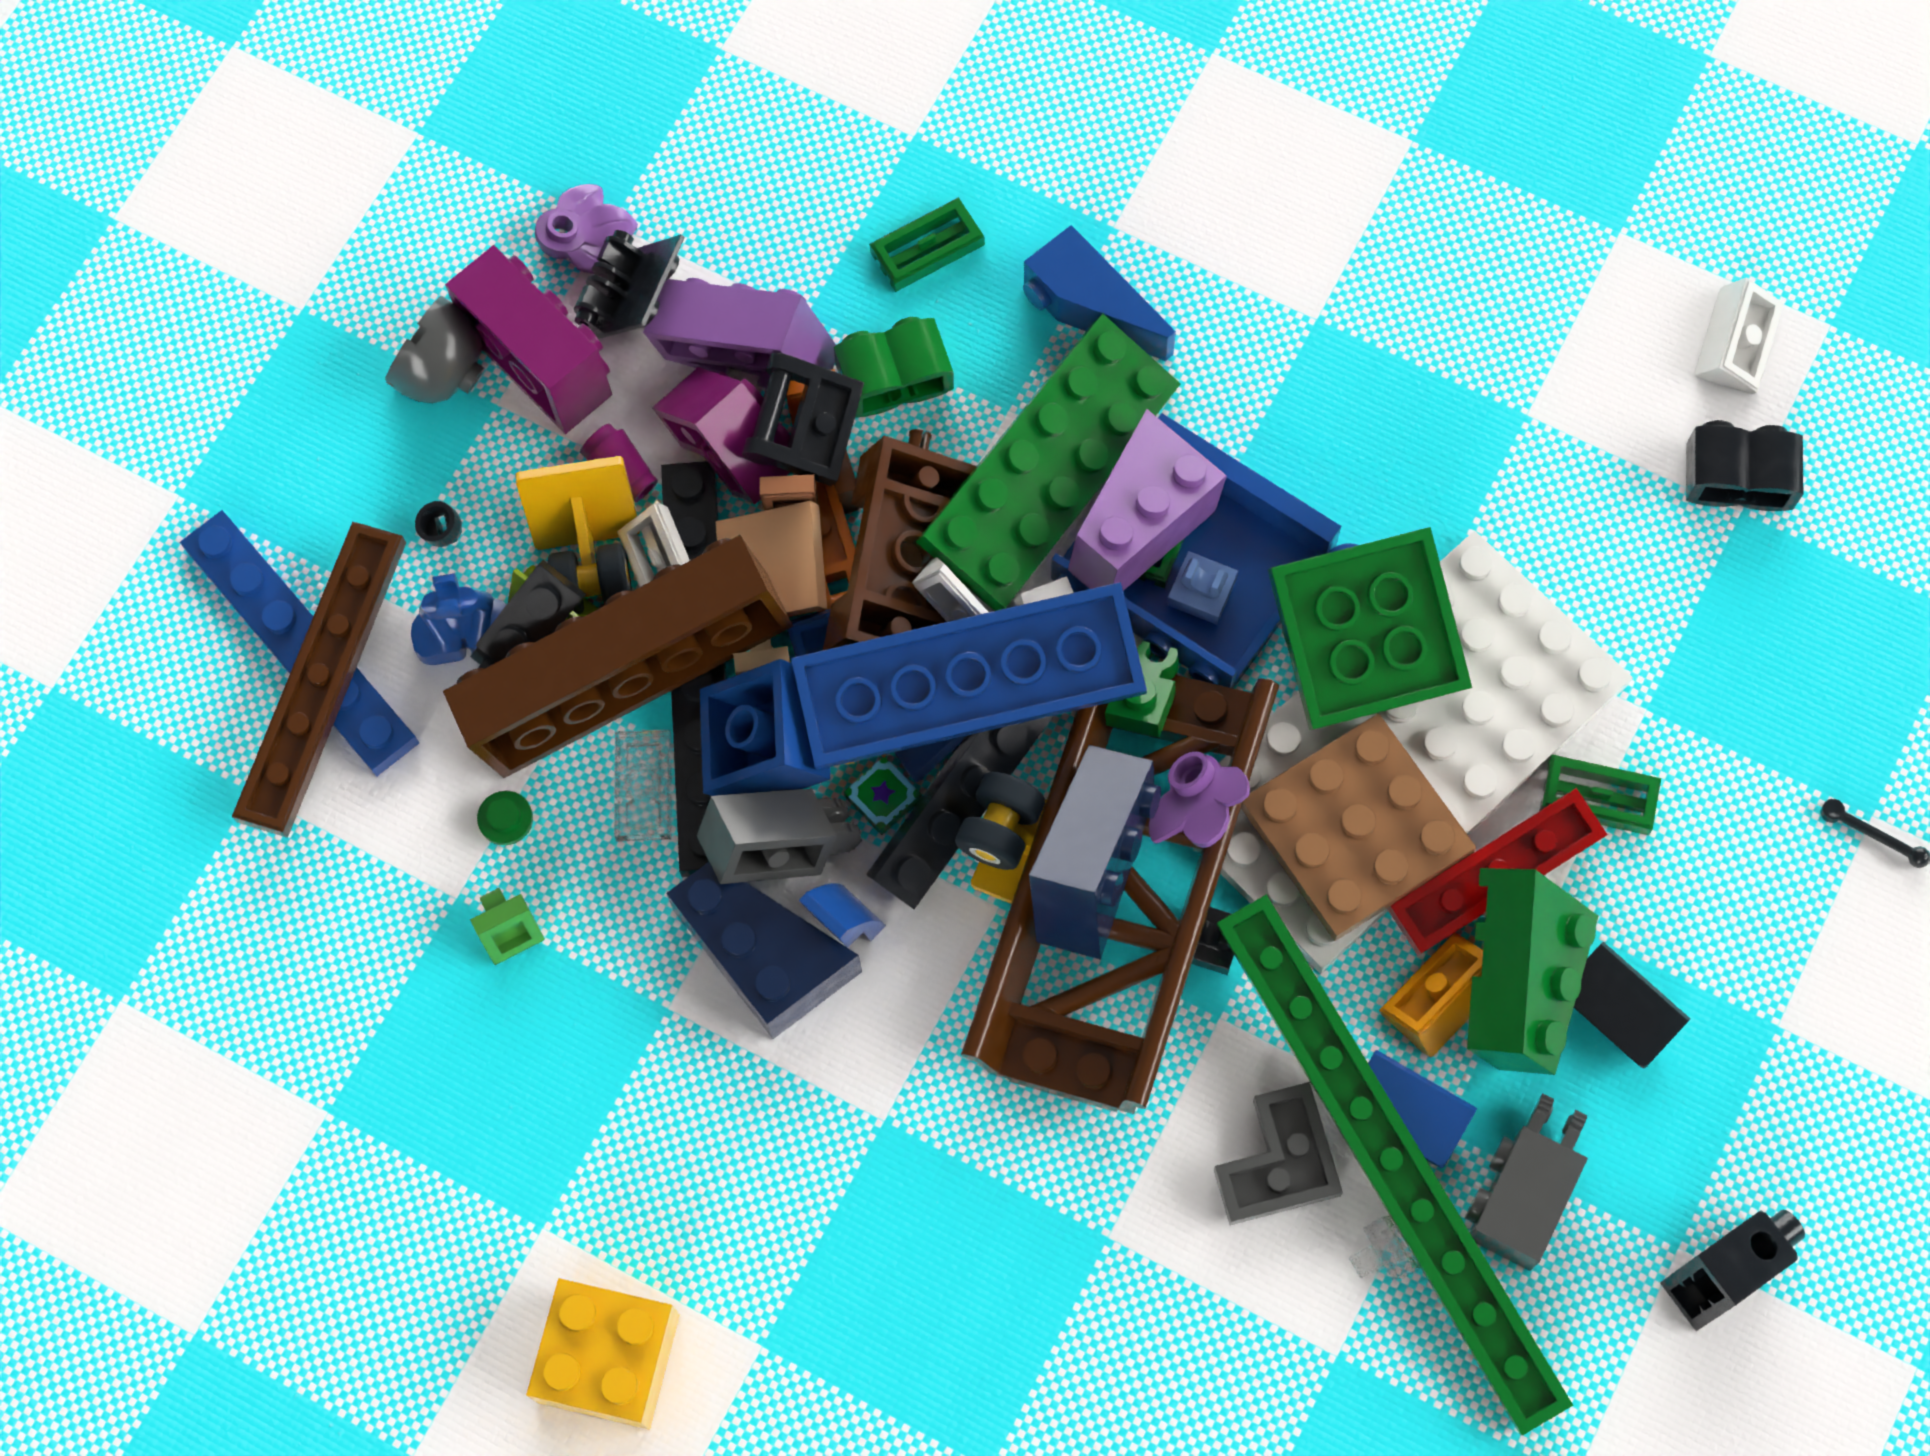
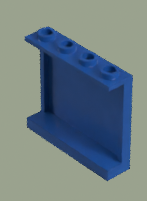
[1051,413,1342,689]

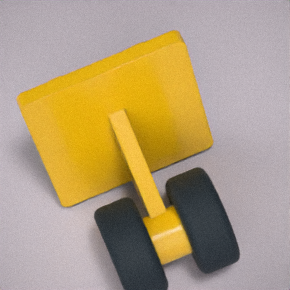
[515,456,640,614]
[955,772,1046,904]

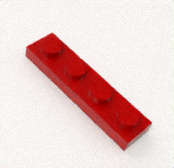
[1387,788,1608,956]

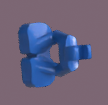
[411,573,507,665]

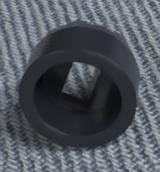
[415,501,462,547]

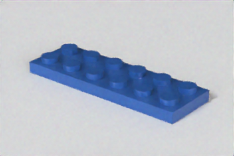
[791,582,1147,770]

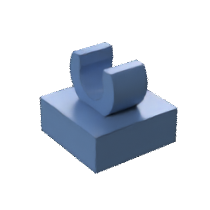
[1167,551,1239,625]

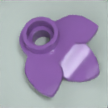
[535,184,638,274]
[1149,752,1250,848]

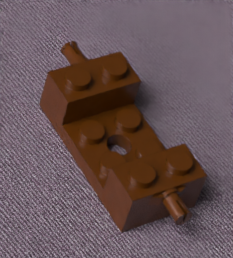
[823,429,977,650]

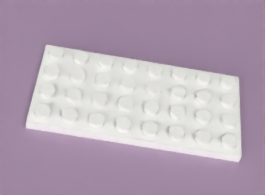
[1219,530,1633,974]

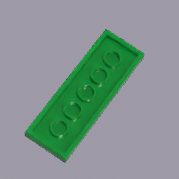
[916,314,1181,611]

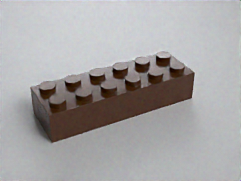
[443,535,794,778]

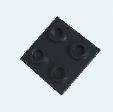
[573,230,685,339]

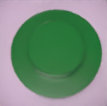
[477,791,533,846]

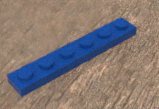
[180,510,419,777]

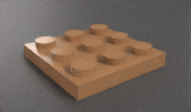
[1241,713,1476,941]

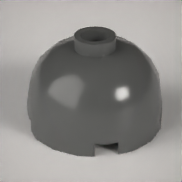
[385,296,485,404]

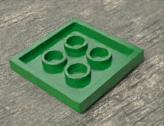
[1267,527,1473,730]

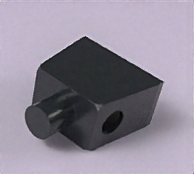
[1660,1210,1805,1331]

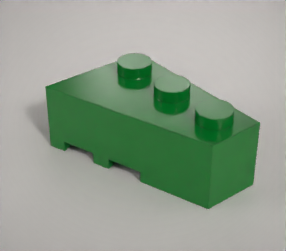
[1467,868,1599,1075]

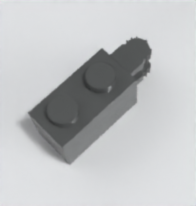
[697,788,862,884]
[1465,1093,1588,1271]

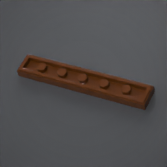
[232,521,406,838]

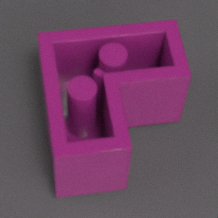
[652,367,790,504]

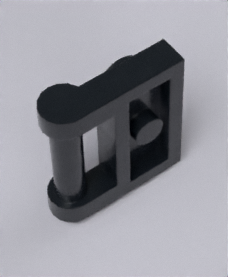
[742,353,864,486]

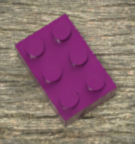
[445,245,613,435]

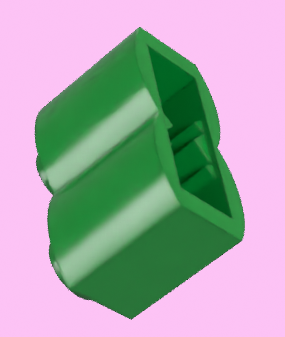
[834,317,954,418]

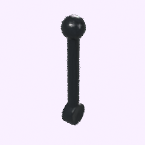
[1820,799,1930,868]

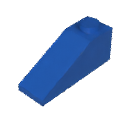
[1023,225,1176,361]

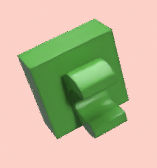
[470,888,545,965]

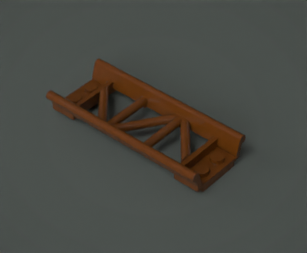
[961,675,1279,1114]

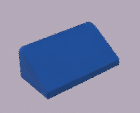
[1368,1050,1477,1168]

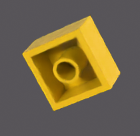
[526,1278,680,1430]

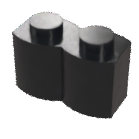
[1686,420,1804,511]

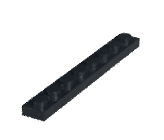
[661,461,727,877]

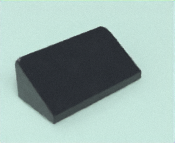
[1574,942,1691,1068]

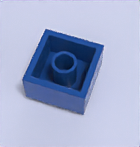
[700,659,831,796]

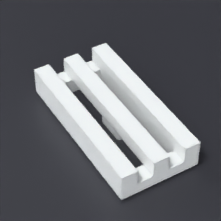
[617,501,690,587]

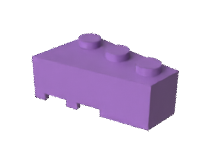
[643,278,836,388]
[1068,409,1227,591]

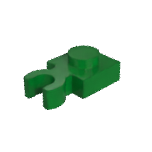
[1105,641,1179,737]

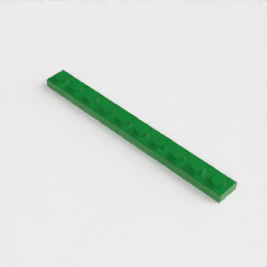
[1217,894,1574,1436]

